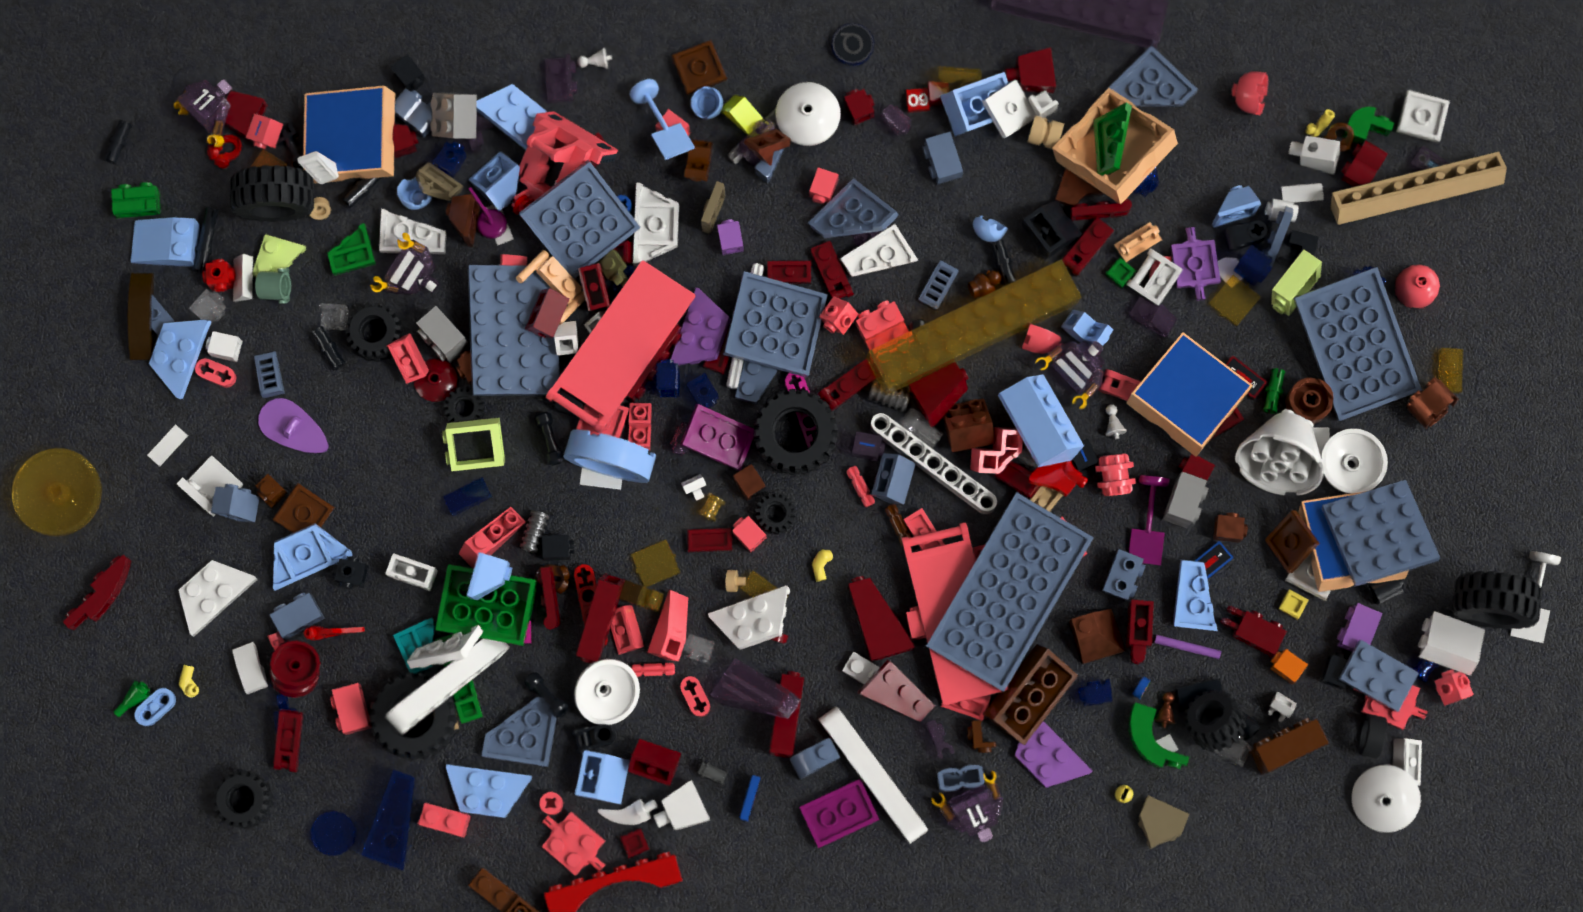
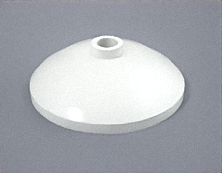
[776,82,840,146]
[1321,429,1388,494]
[574,659,640,725]
[1352,765,1420,832]

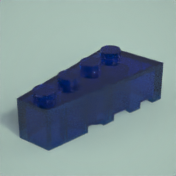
[361,770,415,871]

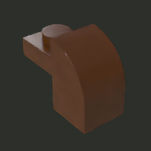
[684,139,713,181]

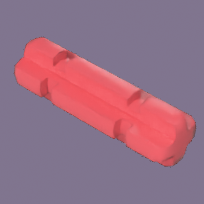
[846,466,875,507]
[631,663,675,677]

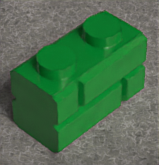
[111,182,161,218]

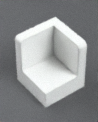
[1028,91,1059,118]

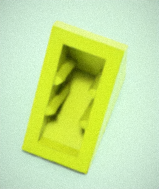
[721,95,764,136]

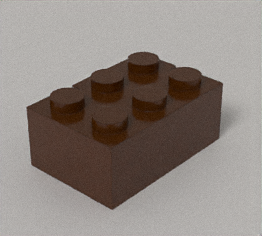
[1250,717,1329,775]

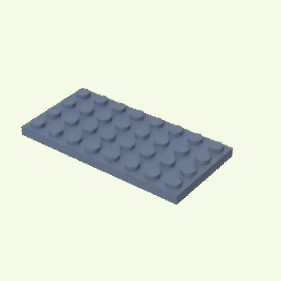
[926,492,1094,692]

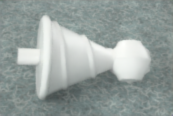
[577,48,612,69]
[1105,405,1127,439]

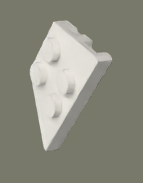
[633,183,679,266]
[179,560,258,637]
[708,586,790,650]

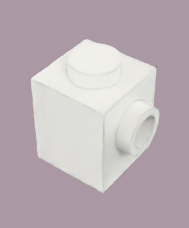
[554,321,579,355]
[206,331,242,362]

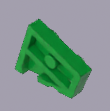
[327,223,376,276]

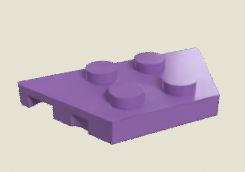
[669,288,731,368]
[1014,721,1092,788]

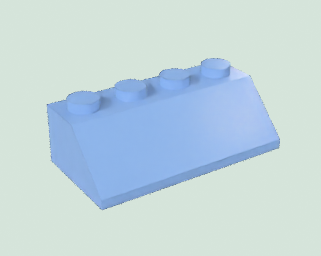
[998,374,1084,467]

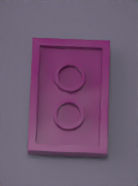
[680,404,754,471]
[799,779,879,848]

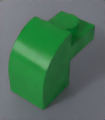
[1342,107,1394,145]

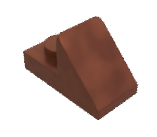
[744,129,791,166]

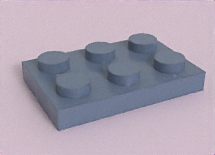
[1338,640,1419,712]

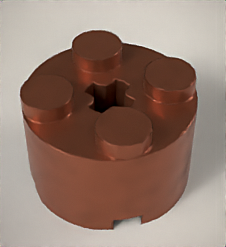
[1406,377,1459,429]
[1285,378,1334,425]

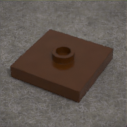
[672,40,727,96]
[273,483,335,533]
[1265,510,1320,573]

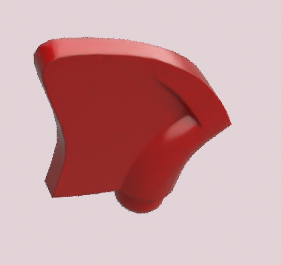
[1028,460,1088,497]
[304,626,365,640]

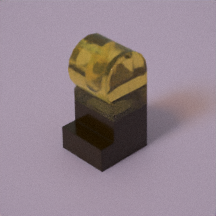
[619,580,664,612]

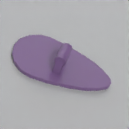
[259,398,328,453]

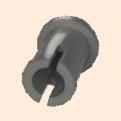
[698,761,728,785]

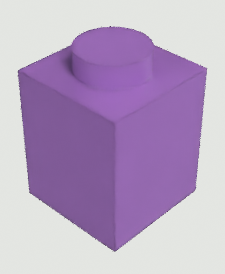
[717,220,744,255]

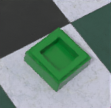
[1105,258,1136,288]

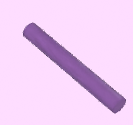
[1154,635,1221,659]

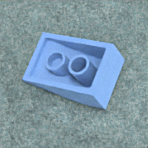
[940,72,1009,136]
[131,217,200,267]

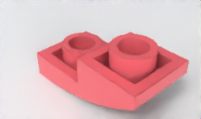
[628,403,652,450]

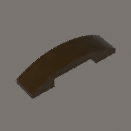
[128,273,154,360]

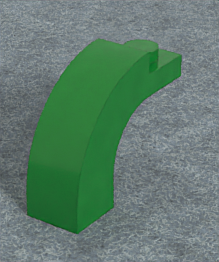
[1128,702,1189,769]

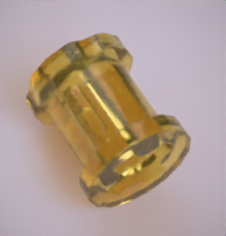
[698,493,725,522]

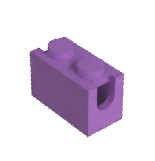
[1337,603,1383,652]

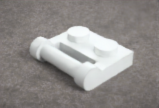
[1126,248,1183,306]

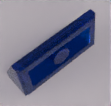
[444,477,492,516]

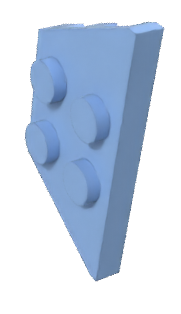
[477,84,546,150]
[149,320,211,399]
[273,523,353,591]
[446,764,532,818]

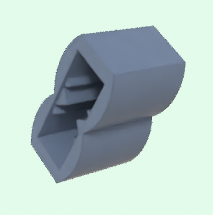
[395,89,432,138]
[937,765,985,792]

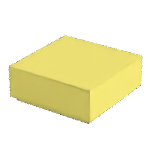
[1278,589,1309,620]

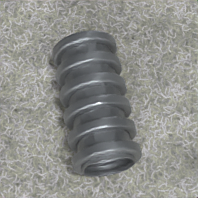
[868,381,910,412]
[519,510,550,553]

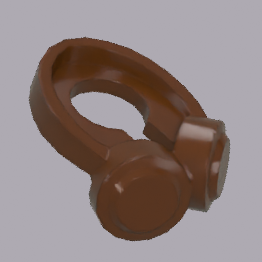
[1323,123,1354,151]
[535,565,570,594]

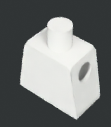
[1289,136,1340,174]
[653,780,710,830]

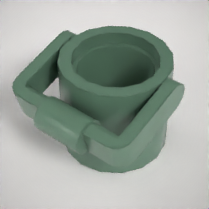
[255,267,291,304]

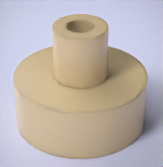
[310,197,331,220]
[726,570,746,592]

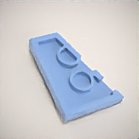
[1172,560,1218,631]

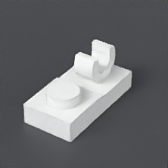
[842,652,880,685]

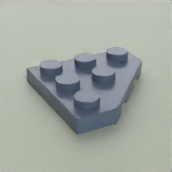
[1109,46,1198,107]
[808,178,899,238]
[482,697,557,767]

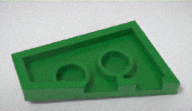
[1094,102,1132,176]

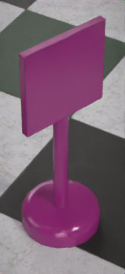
[468,187,507,239]
[1129,475,1170,565]

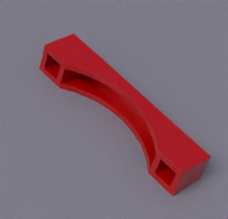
[544,852,683,912]

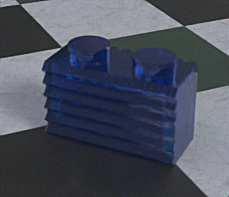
[1233,245,1273,286]
[656,360,680,398]

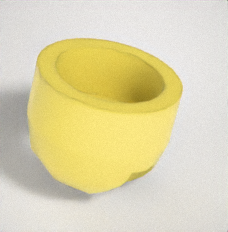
[1115,785,1133,803]

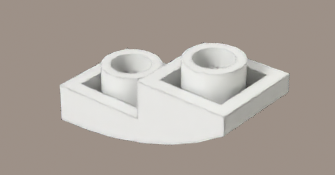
[232,642,268,694]

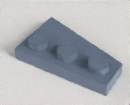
[735,361,778,404]

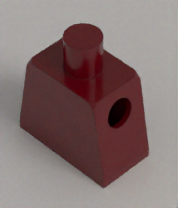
[1005,48,1056,93]
[214,91,268,141]

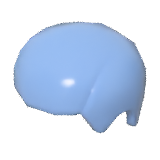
[691,86,723,119]
[397,177,432,210]
[973,215,1008,242]

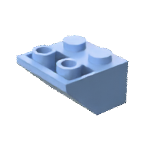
[575,750,630,804]

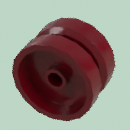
[270,641,320,698]

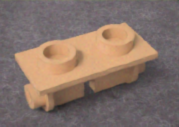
[1114,222,1162,262]

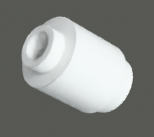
[1265,199,1298,222]

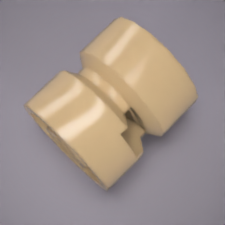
[1028,115,1064,149]

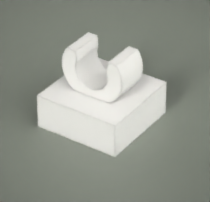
[681,474,706,501]
[1268,691,1296,722]

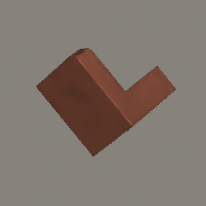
[733,464,765,500]

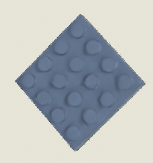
[519,160,641,279]
[723,271,827,378]
[1322,480,1440,586]

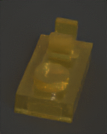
[938,66,982,87]
[1439,348,1463,393]

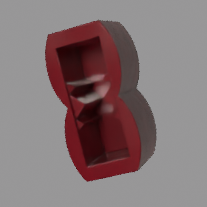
[1341,141,1388,187]

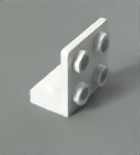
[177,456,243,517]

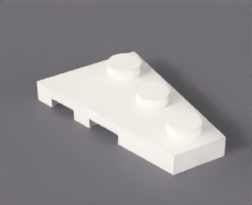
[379,209,446,254]
[840,224,918,277]

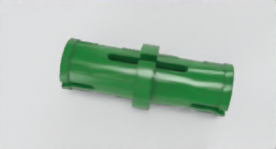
[1263,368,1285,414]

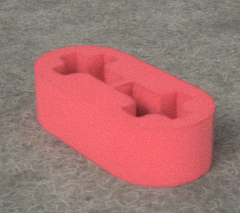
[195,358,236,388]
[680,676,710,717]

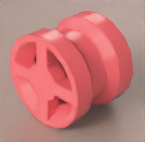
[540,792,563,815]

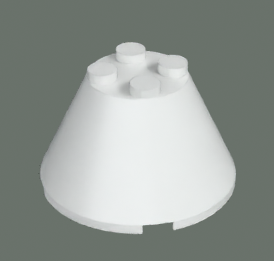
[1235,409,1324,495]

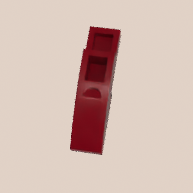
[63,555,131,630]

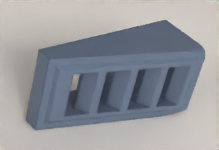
[755,148,785,183]
[918,260,959,310]
[254,351,285,398]

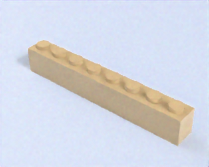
[1331,152,1507,225]

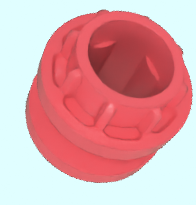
[1095,453,1136,496]

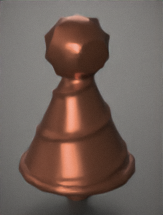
[1154,692,1176,728]

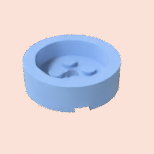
[563,429,656,483]

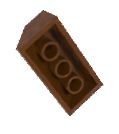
[983,644,1078,746]

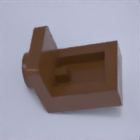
[967,720,996,753]

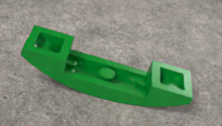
[436,634,483,724]

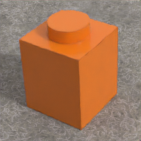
[1270,649,1308,684]

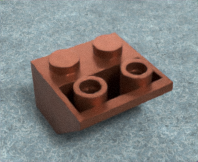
[943,398,995,452]

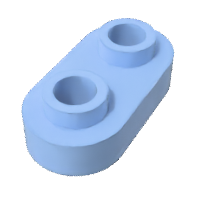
[135,688,176,726]

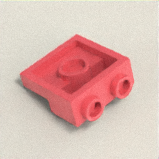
[855,300,914,362]

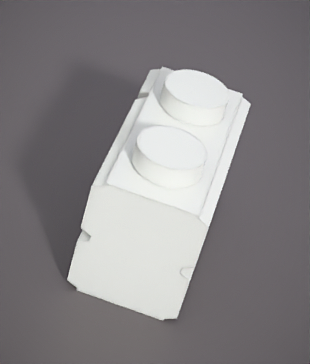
[386,553,438,591]

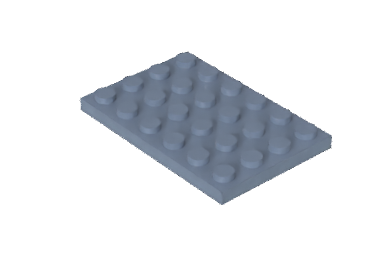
[467,265,560,396]
[1293,267,1422,421]

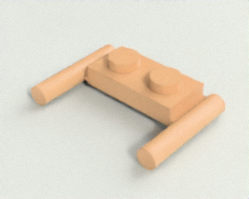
[516,250,586,325]

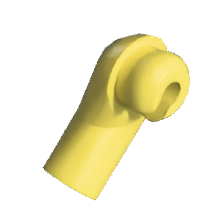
[1306,109,1335,137]
[812,549,833,582]
[179,665,199,697]

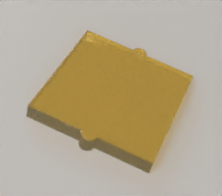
[1209,275,1261,326]
[631,539,680,588]

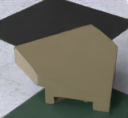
[415,162,463,201]
[1138,795,1189,849]

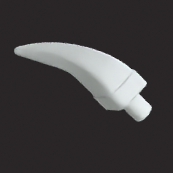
[598,799,657,825]

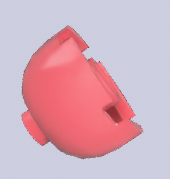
[1232,71,1268,115]
[1395,264,1440,309]

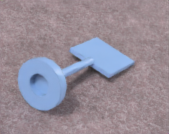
[629,79,695,160]

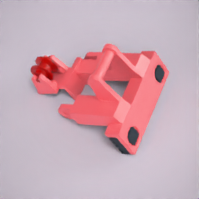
[511,111,618,214]

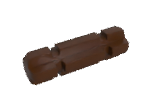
[885,504,911,546]

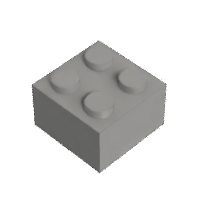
[430,93,477,138]
[416,306,470,364]
[1162,472,1209,528]

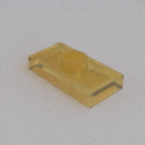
[740,571,789,600]

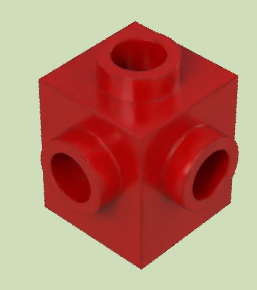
[203,259,236,292]

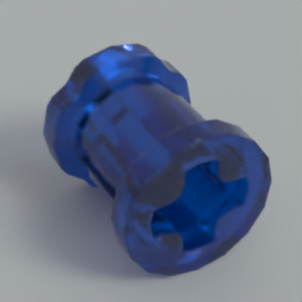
[1411,658,1440,683]

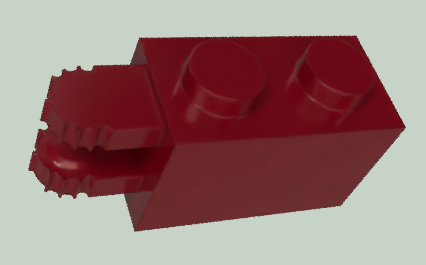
[1126,600,1154,665]
[1221,606,1287,657]

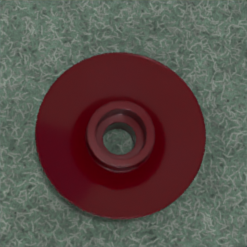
[414,359,458,402]

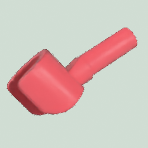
[268,631,284,650]

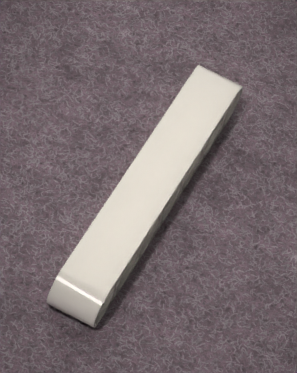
[871,413,997,514]
[386,639,509,734]
[818,706,928,844]

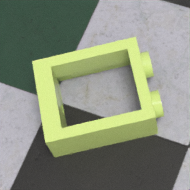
[1272,250,1322,316]
[442,418,505,471]

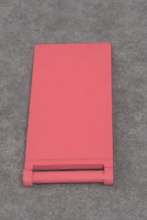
[545,261,696,434]
[901,522,1008,705]

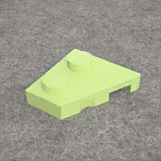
[253,235,306,278]

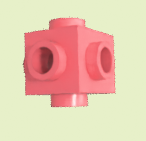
[819,296,858,335]
[1434,669,1474,706]

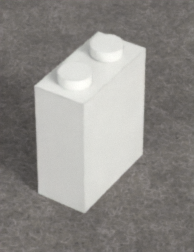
[1418,611,1485,676]

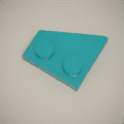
[393,617,435,674]

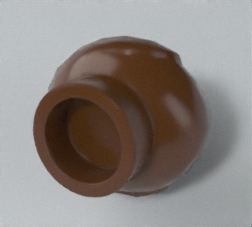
[968,270,1001,299]

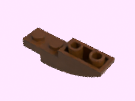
[468,867,539,912]

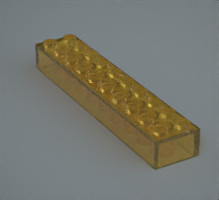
[866,259,1082,395]

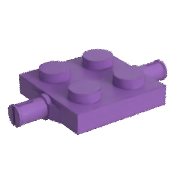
[1170,227,1221,301]

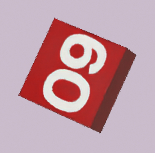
[906,88,929,112]

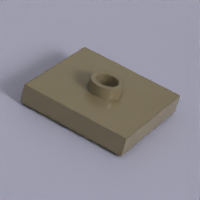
[701,181,725,234]

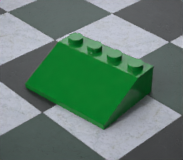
[435,564,538,646]

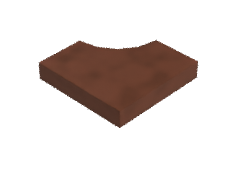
[1055,168,1103,207]

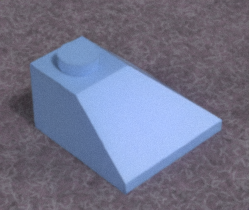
[468,151,520,211]
[1212,185,1261,228]
[467,553,512,600]

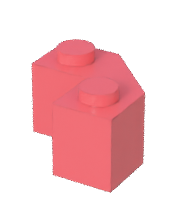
[970,427,1023,473]

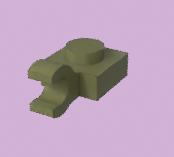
[599,249,628,287]

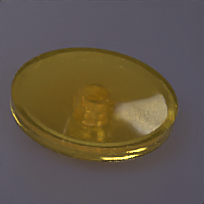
[12,448,102,536]

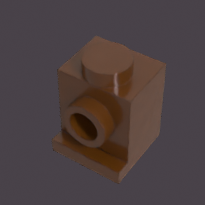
[256,474,288,508]

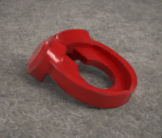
[208,135,242,168]

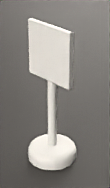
[1510,551,1561,643]

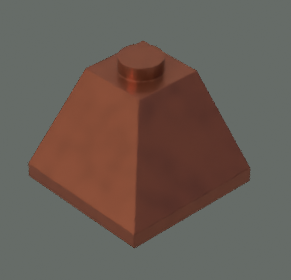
[446,194,480,247]
[1069,609,1125,664]

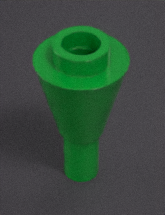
[113,681,150,717]

